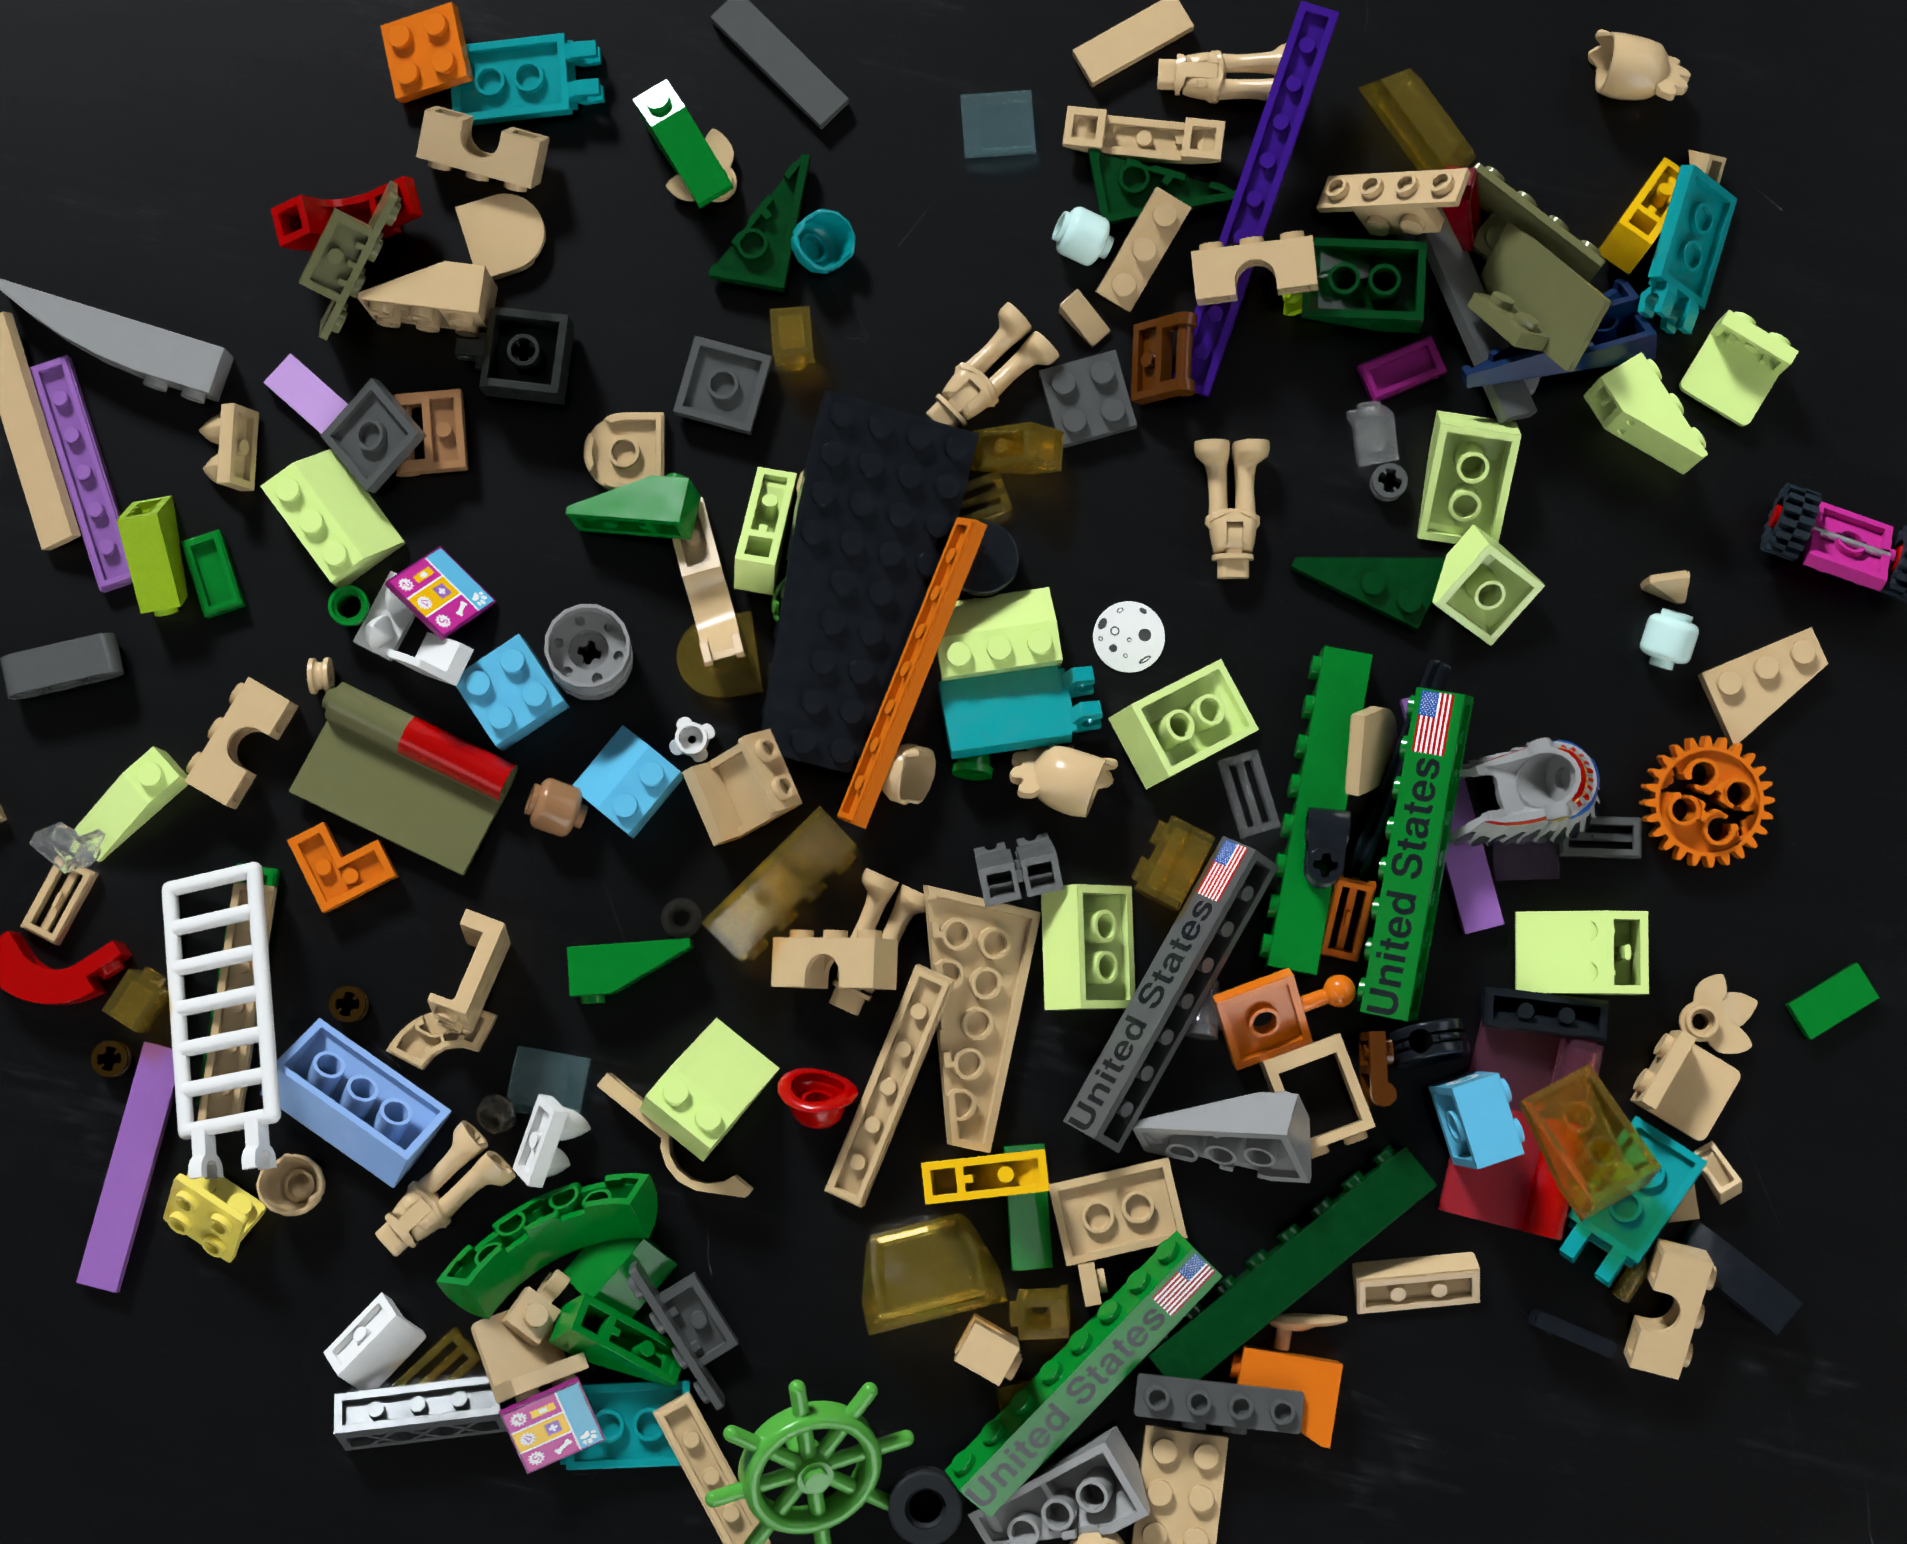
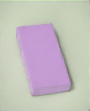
[263,353,348,434]

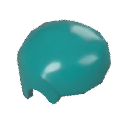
[791,209,856,274]

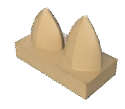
[199,403,259,491]

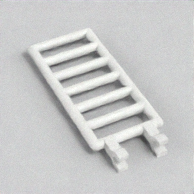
[162,862,281,1180]

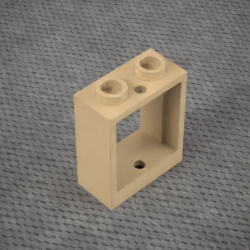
[1259,1033,1376,1159]

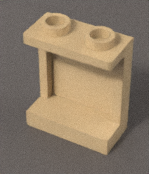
[682,729,803,846]
[427,909,511,1034]

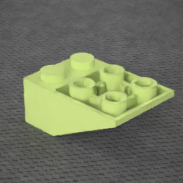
[1583,352,1708,474]
[1515,910,1649,995]

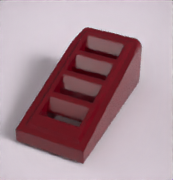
[1441,166,1481,252]

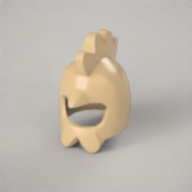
[1588,29,1691,101]
[1009,744,1118,817]

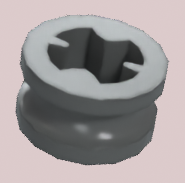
[1369,463,1408,502]

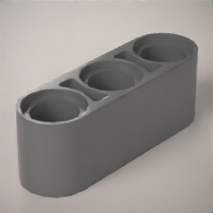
[0,633,124,700]

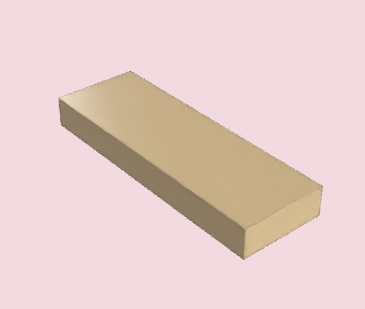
[1072,0,1194,87]

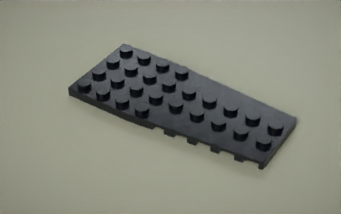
[761,390,979,775]

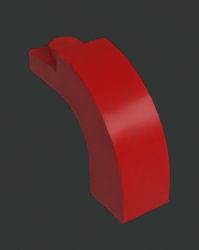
[270,176,423,251]
[0,931,132,1005]

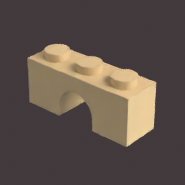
[416,106,550,192]
[1191,231,1319,306]
[184,677,299,810]
[771,930,898,990]
[1623,1238,1717,1380]
[954,1313,1023,1386]

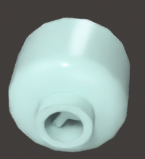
[1052,207,1114,266]
[1640,608,1699,670]

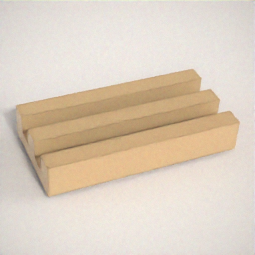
[20,854,99,946]

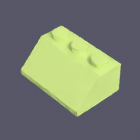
[260,449,406,588]
[937,587,1063,681]
[1041,884,1135,1010]

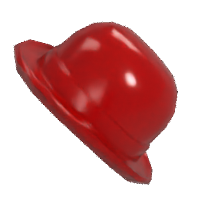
[777,1068,858,1129]

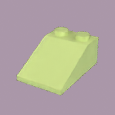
[1417,410,1521,544]
[1108,659,1259,790]
[639,1018,780,1162]

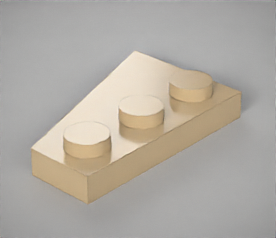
[1698,627,1828,747]

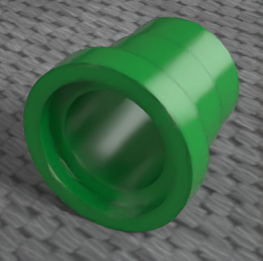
[328,585,370,626]
[952,754,993,781]

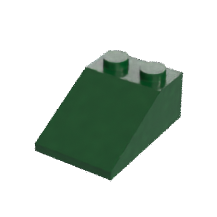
[1301,238,1427,333]

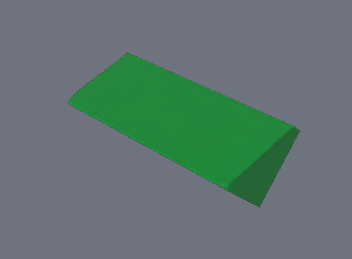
[1003,1143,1053,1271]

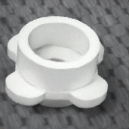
[669,717,715,762]

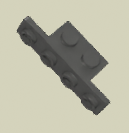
[627,1260,739,1411]
[1134,1373,1304,1434]

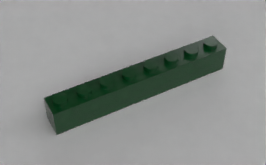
[1148,1145,1437,1380]

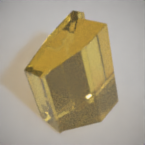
[1358,68,1477,171]
[862,1213,1007,1335]

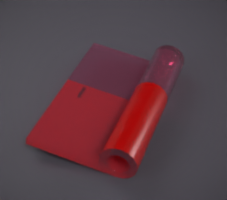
[1438,1018,1605,1241]

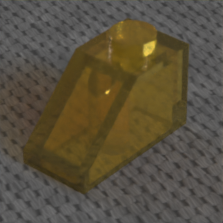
[971,422,1064,475]

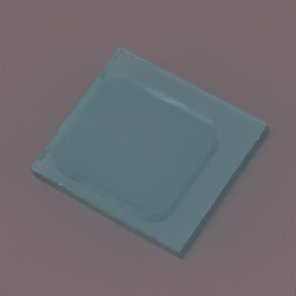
[960,90,1036,158]
[506,1046,591,1115]

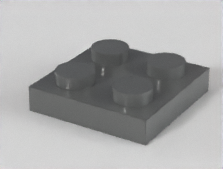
[673,336,773,435]
[1038,350,1137,449]
[321,378,427,493]

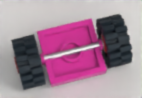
[1760,482,1907,602]

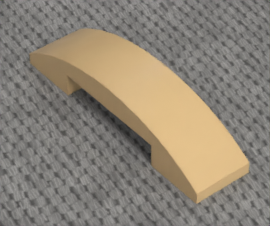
[1062,106,1226,164]

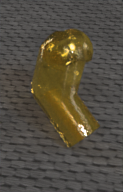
[1612,1254,1647,1303]

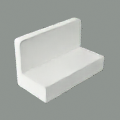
[384,632,474,686]
[323,1292,426,1391]

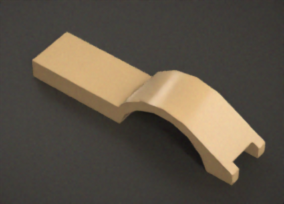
[672,497,745,667]
[597,1073,754,1198]

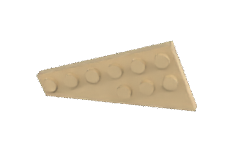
[923,885,1041,1153]

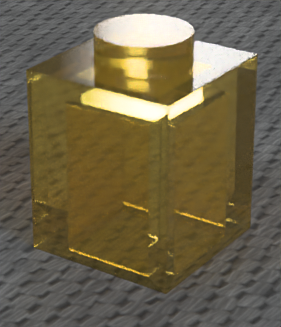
[769,306,815,371]
[102,967,169,1033]

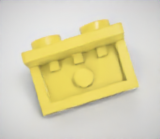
[163,1173,267,1263]

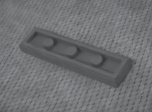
[711,0,849,130]

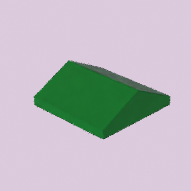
[563,1238,678,1318]

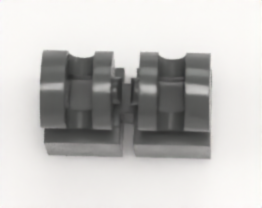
[974,832,1064,907]

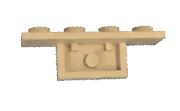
[1316,168,1471,236]

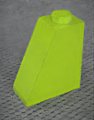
[116,495,188,617]

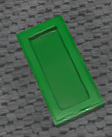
[181,529,246,619]
[1785,963,1880,1040]

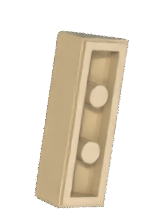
[1352,1252,1480,1314]

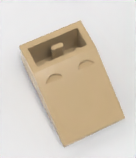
[357,261,498,337]

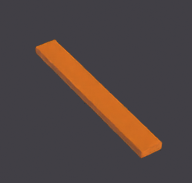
[837,517,988,829]

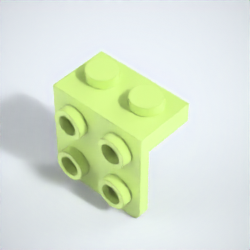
[1679,310,1799,427]

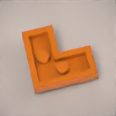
[287,822,399,914]

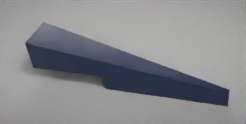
[1462,277,1657,388]

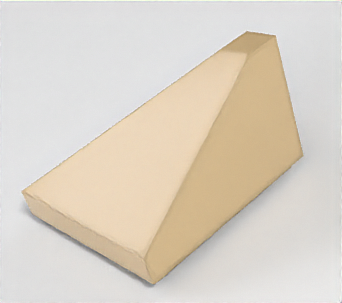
[1640,570,1690,604]

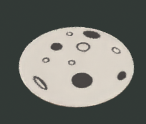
[1093,601,1165,673]

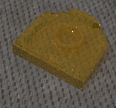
[677,611,763,698]

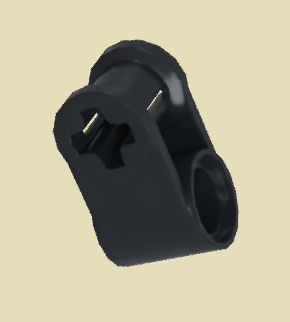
[1303,807,1351,889]

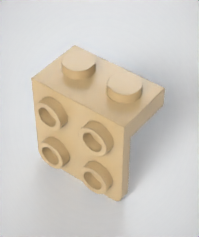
[1630,1030,1741,1141]
[471,1310,589,1404]

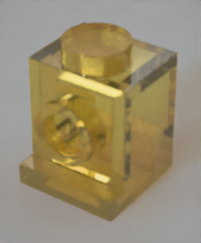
[1010,1285,1071,1340]

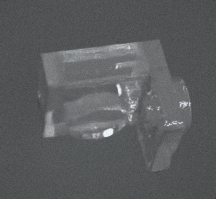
[1346,401,1399,467]
[29,822,106,874]

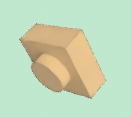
[1077,1261,1108,1307]

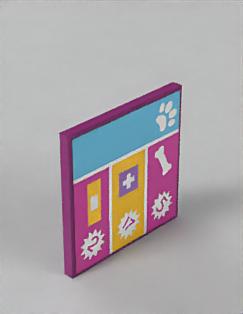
[385,546,497,641]
[499,1377,605,1474]

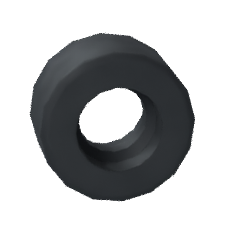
[888,1466,963,1544]

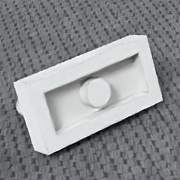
[353,571,416,662]
[512,1094,591,1188]

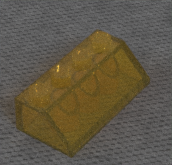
[702,806,857,962]

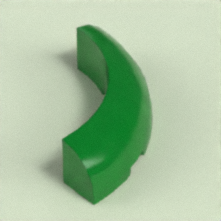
[436,1173,658,1319]

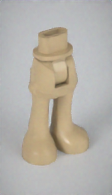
[1157,44,1286,104]
[926,302,1060,427]
[1194,439,1270,579]
[828,868,926,1016]
[375,1120,516,1257]

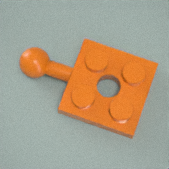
[1212,967,1356,1071]

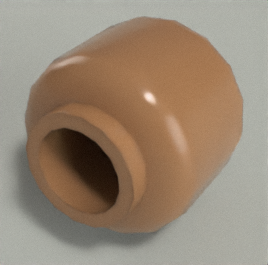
[524,778,588,837]

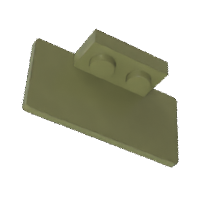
[1471,163,1606,283]
[299,180,402,341]
[1467,222,1611,372]

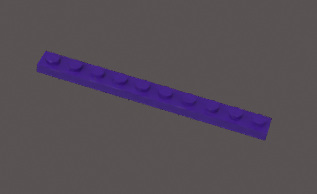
[1172,0,1339,398]

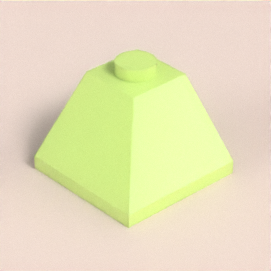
[1432,524,1545,646]

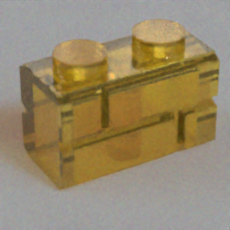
[1131,815,1216,912]

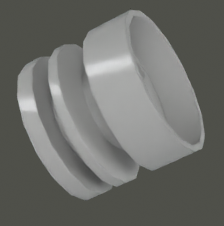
[544,604,633,700]

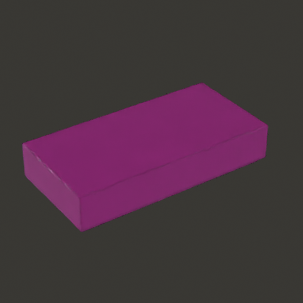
[1356,335,1447,404]

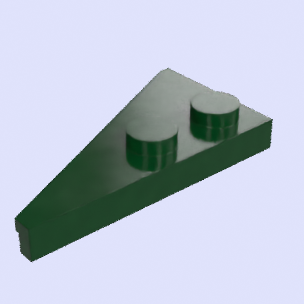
[1088,148,1236,226]
[708,154,811,293]
[1290,557,1445,631]

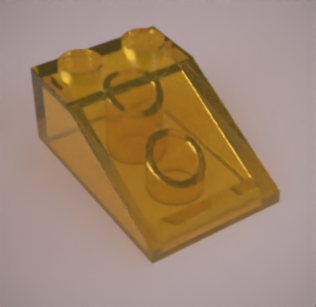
[1519,1064,1661,1222]

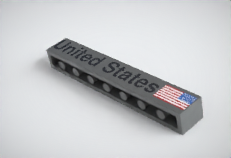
[1063,836,1279,1153]

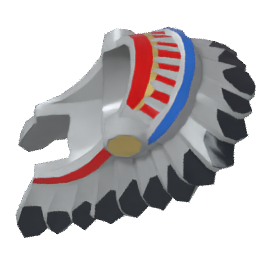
[1449,737,1600,847]

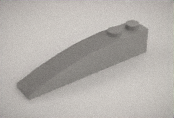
[0,279,234,404]

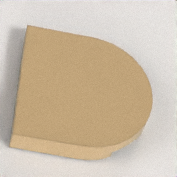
[455,194,546,280]
[584,412,665,491]
[1345,706,1397,796]

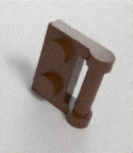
[1131,311,1198,405]
[1358,1031,1397,1107]

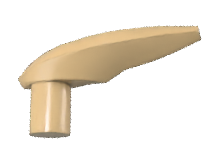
[1269,1313,1348,1351]

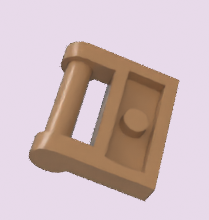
[393,389,469,477]

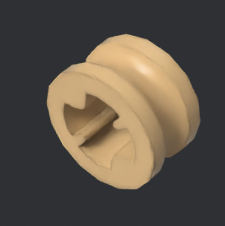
[307,657,335,694]

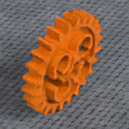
[1639,736,1775,868]

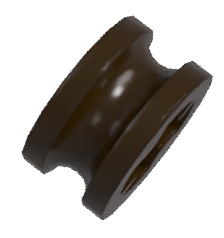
[329,986,370,1023]
[91,1040,133,1077]

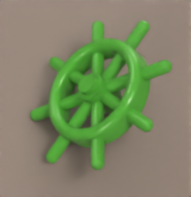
[705,1379,914,1544]

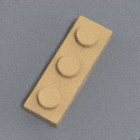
[1095,187,1192,312]

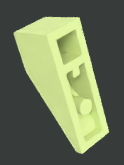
[734,467,797,595]
[72,746,189,862]

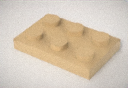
[1049,1157,1188,1266]
[1131,1425,1229,1544]

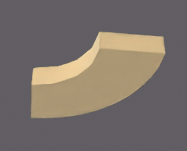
[386,1010,498,1070]

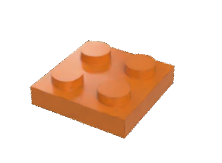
[380,2,474,104]

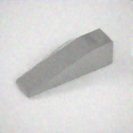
[1133,1091,1312,1183]
[968,1426,1150,1544]

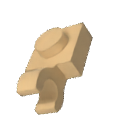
[501,1269,571,1347]

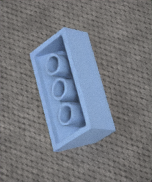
[260,1018,451,1188]

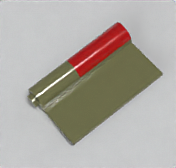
[289,682,518,877]

